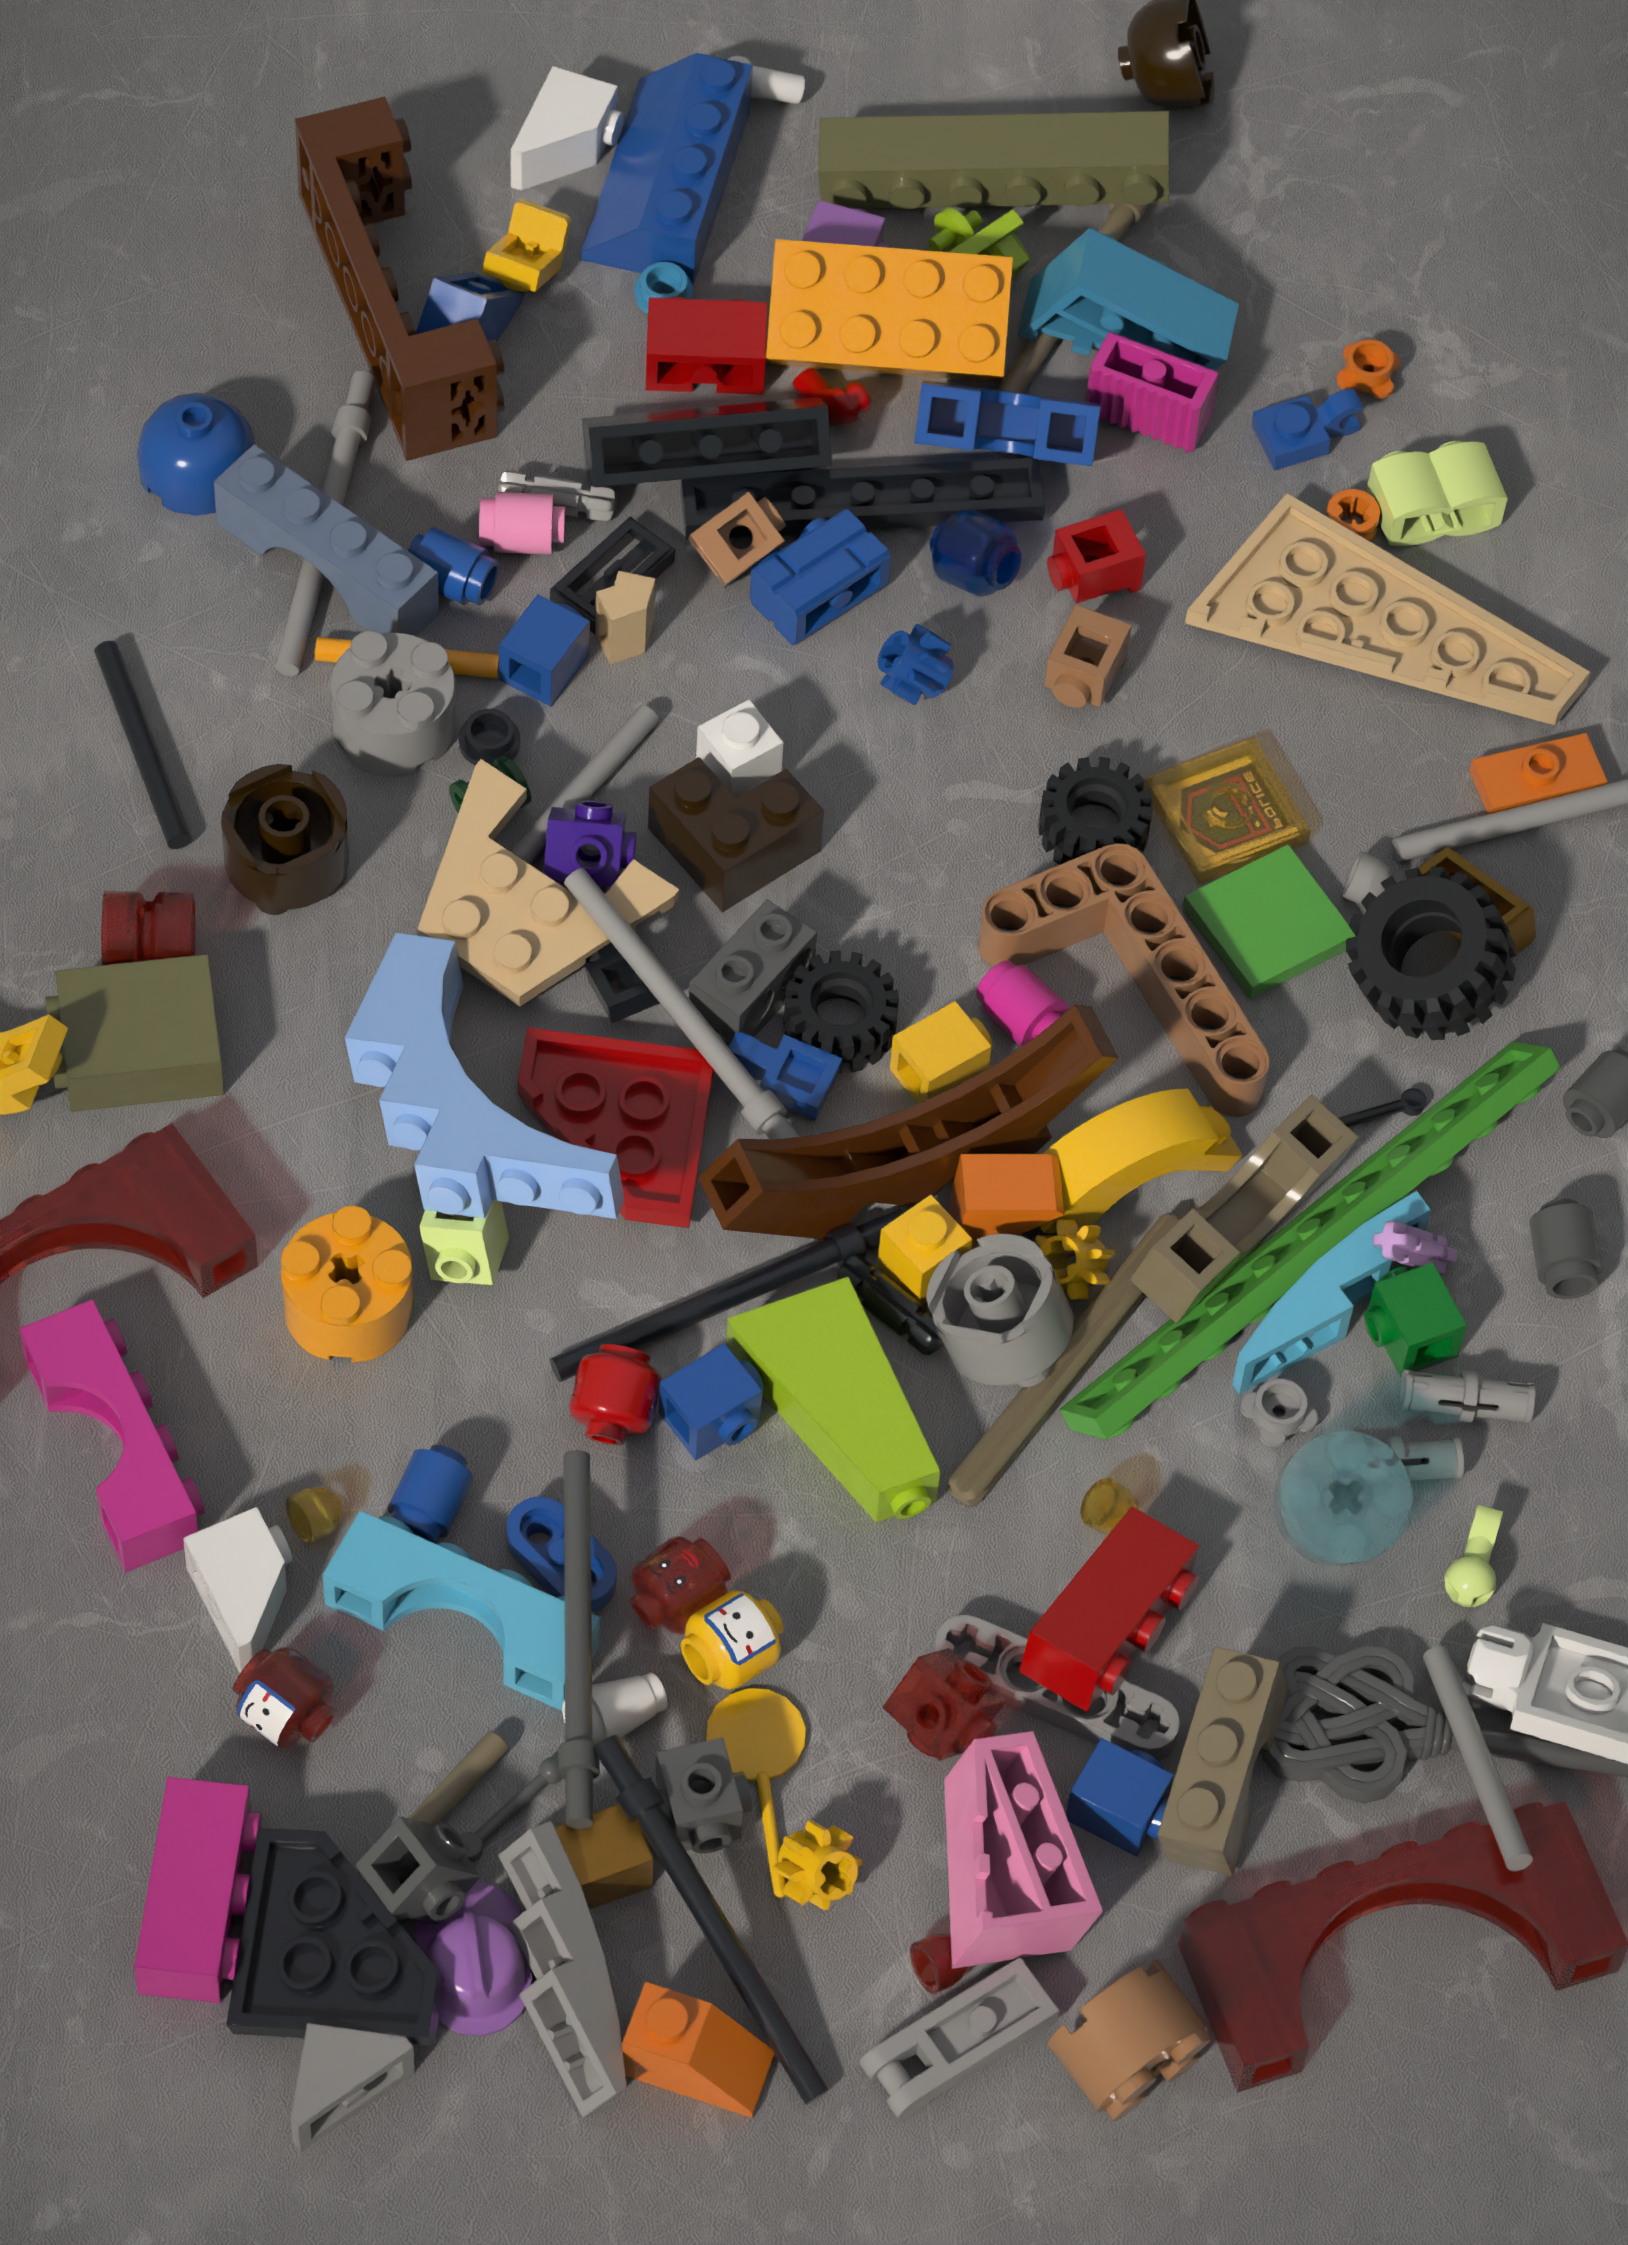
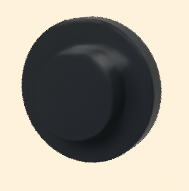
[459,709,520,766]

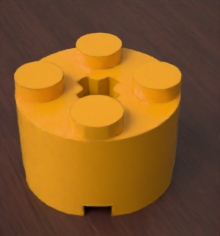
[281,1206,413,1363]

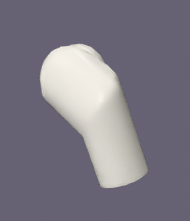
[728,56,805,104]

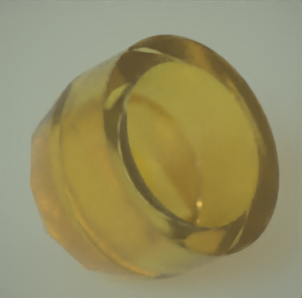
[1081,1478,1138,1535]
[286,1486,342,1545]

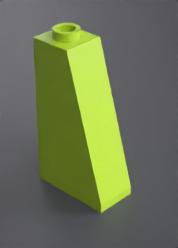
[726,1277,940,1523]

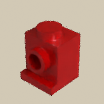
[1047,509,1146,604]

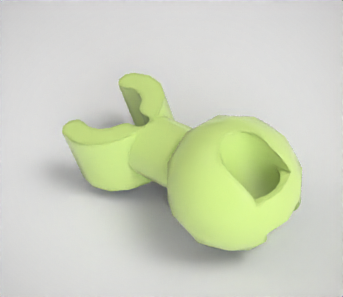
[1444,1504,1503,1608]

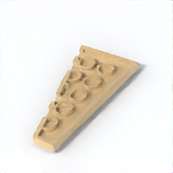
[1185,493,1590,725]

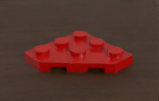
[518,1027,714,1228]

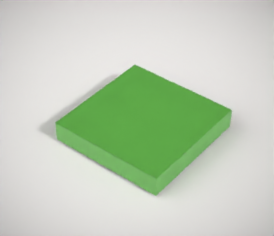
[1183,844,1356,999]

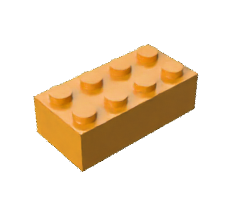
[766,239,1013,383]

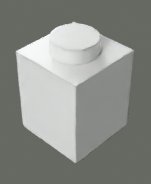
[696,700,783,799]

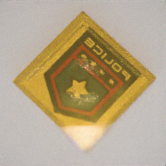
[1144,737,1311,884]

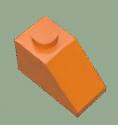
[622,1981,775,2118]

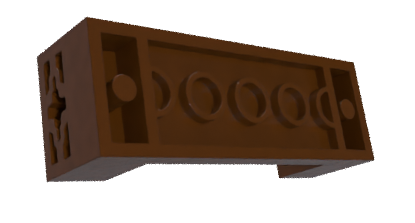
[295,96,505,461]

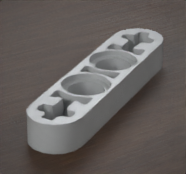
[933,1615,1180,1761]

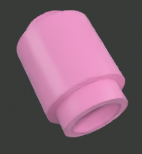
[479,492,565,555]

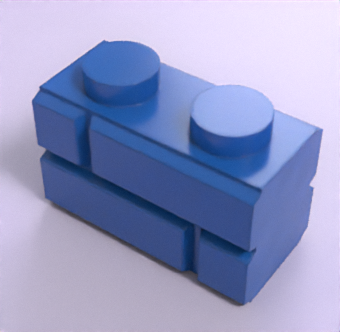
[749,509,891,646]

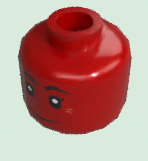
[569,1344,662,1446]

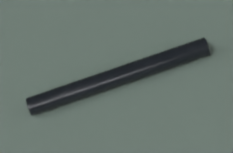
[94,641,192,849]

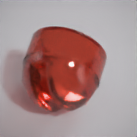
[910,1933,967,1994]

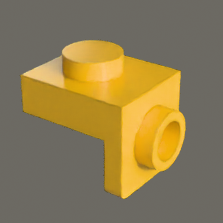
[482,199,572,292]

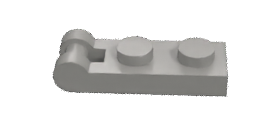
[859,1957,1059,2121]

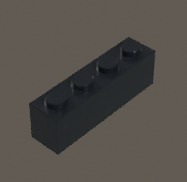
[582,397,832,487]

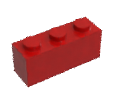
[1019,1506,1200,1712]

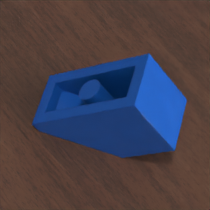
[416,272,525,341]

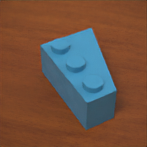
[1017,228,1239,370]

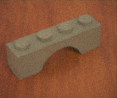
[1130,1094,1359,1324]

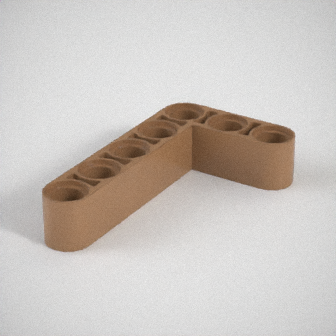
[978,843,1270,1117]

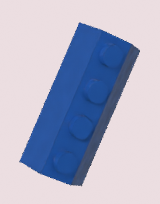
[581,53,753,285]

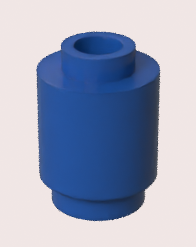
[408,527,500,605]
[387,1445,474,1544]

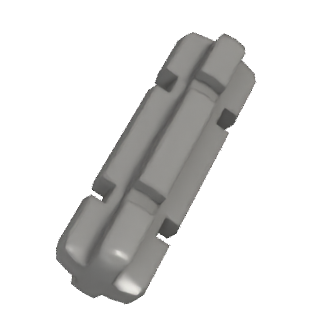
[498,470,616,522]

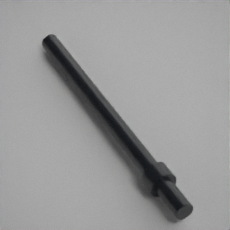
[550,1208,903,1382]
[593,1734,829,2105]

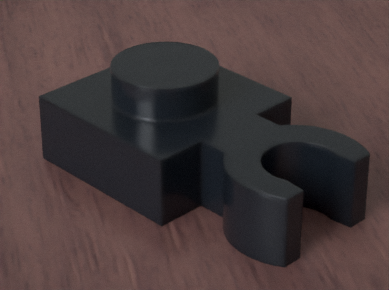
[585,943,660,1023]

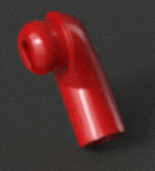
[792,367,872,426]

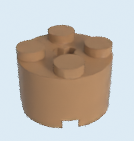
[1047,1960,1211,2122]

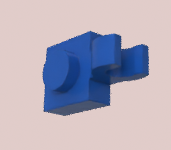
[1252,389,1363,471]
[728,1032,843,1121]

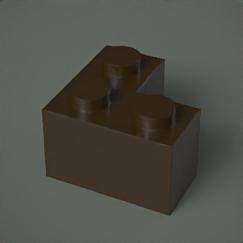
[648,757,824,913]

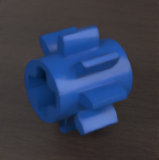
[878,624,954,705]

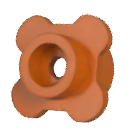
[1336,339,1400,399]

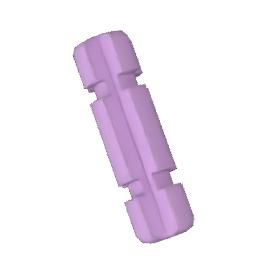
[1373,1220,1457,1274]

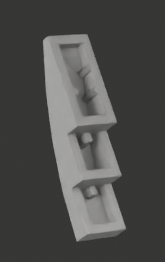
[498,1821,627,2118]

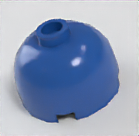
[137,393,255,516]

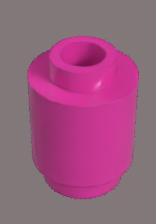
[976,960,1069,1047]

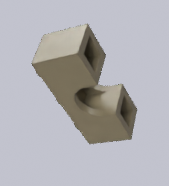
[1157,1646,1289,1876]

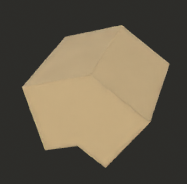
[595,571,655,665]

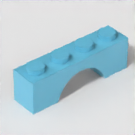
[322,1510,600,1711]

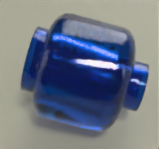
[930,509,1022,597]

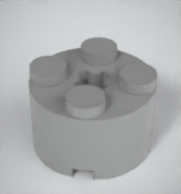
[330,631,455,776]
[926,1234,1074,1387]

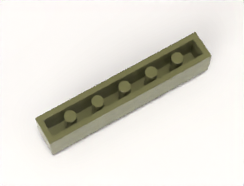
[818,111,1170,209]

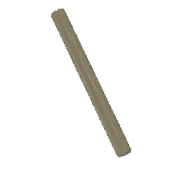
[948,1213,1180,1507]

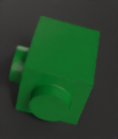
[1364,1262,1467,1378]

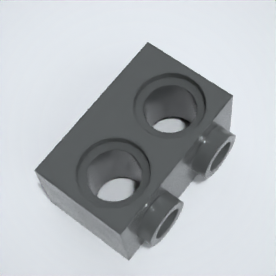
[689,899,817,1047]

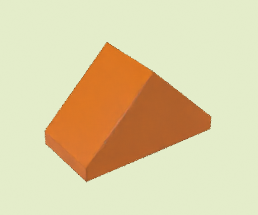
[949,1154,1064,1250]

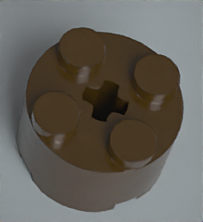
[221,764,349,915]

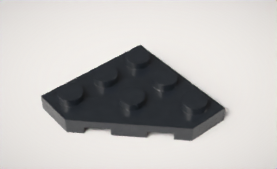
[226,1828,444,2046]

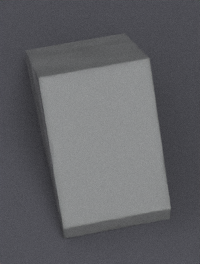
[290,2023,415,2152]

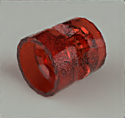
[101,891,196,966]

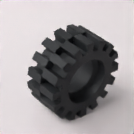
[1038,757,1153,865]
[783,950,899,1074]

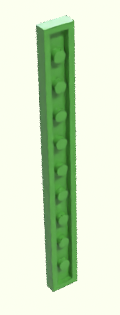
[1059,1041,1561,1440]

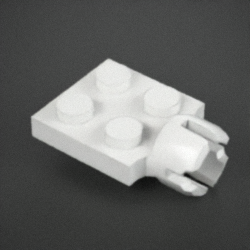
[1462,1623,1628,1764]

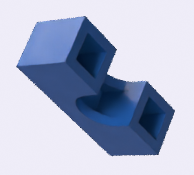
[914,380,1101,466]

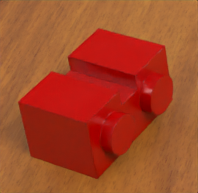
[645,297,767,395]

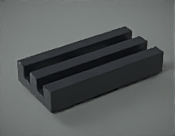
[550,517,675,634]

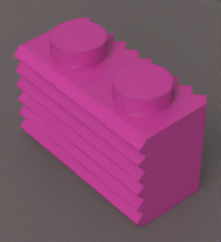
[1086,331,1220,453]

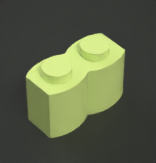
[1366,441,1508,546]

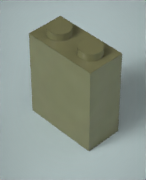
[45,954,224,1112]

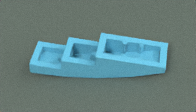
[1232,1191,1431,1395]

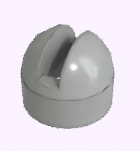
[1342,851,1393,904]

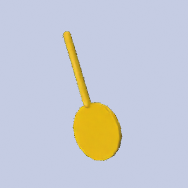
[706,1688,806,1898]

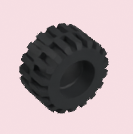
[1346,866,1517,1040]

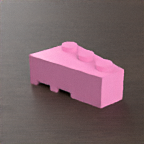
[944,1731,1103,1969]

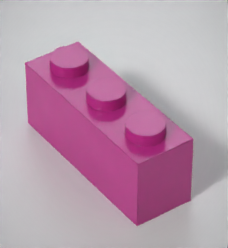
[134,1777,262,2003]

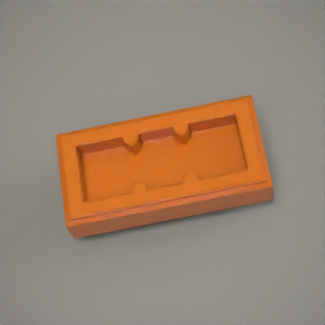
[1469,733,1608,814]

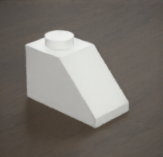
[511,66,624,191]
[183,1507,292,1676]

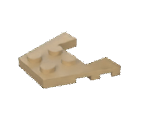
[417,759,679,1007]

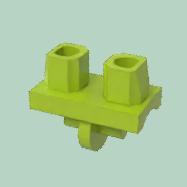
[928,207,1031,278]

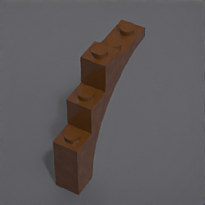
[698,1004,1119,1240]

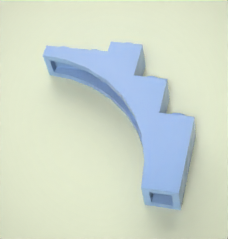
[345,933,625,1219]

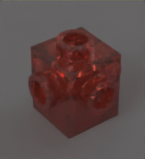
[882,1648,1006,1761]

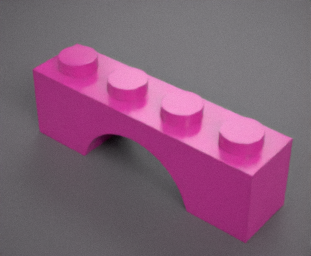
[19,1299,205,1573]

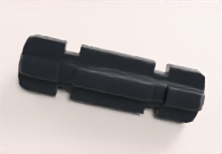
[836,1255,945,1355]

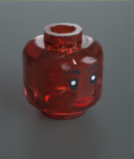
[629,1536,731,1635]

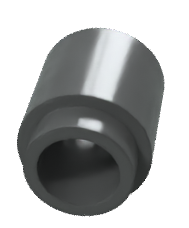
[1563,1046,1628,1138]
[1529,1198,1602,1299]

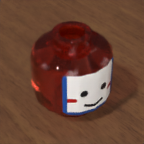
[232,1647,336,1748]

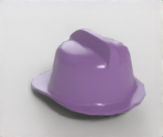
[416,1882,532,2036]

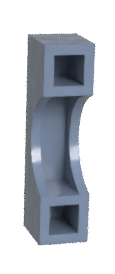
[214,444,439,636]

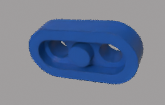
[506,1497,617,1612]

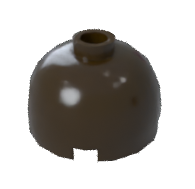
[1118,0,1214,110]

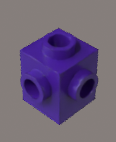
[544,801,636,893]

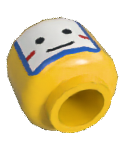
[680,1590,784,1690]

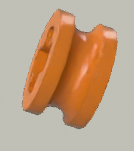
[1326,489,1381,542]

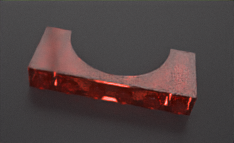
[0,1123,258,1298]
[1178,1801,1628,2093]

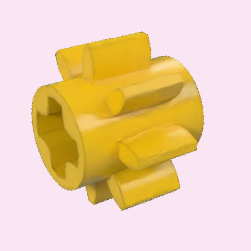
[1035,1220,1115,1300]
[773,1820,863,1911]

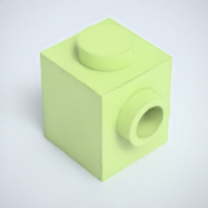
[419,1200,509,1285]

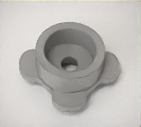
[1240,1377,1318,1448]

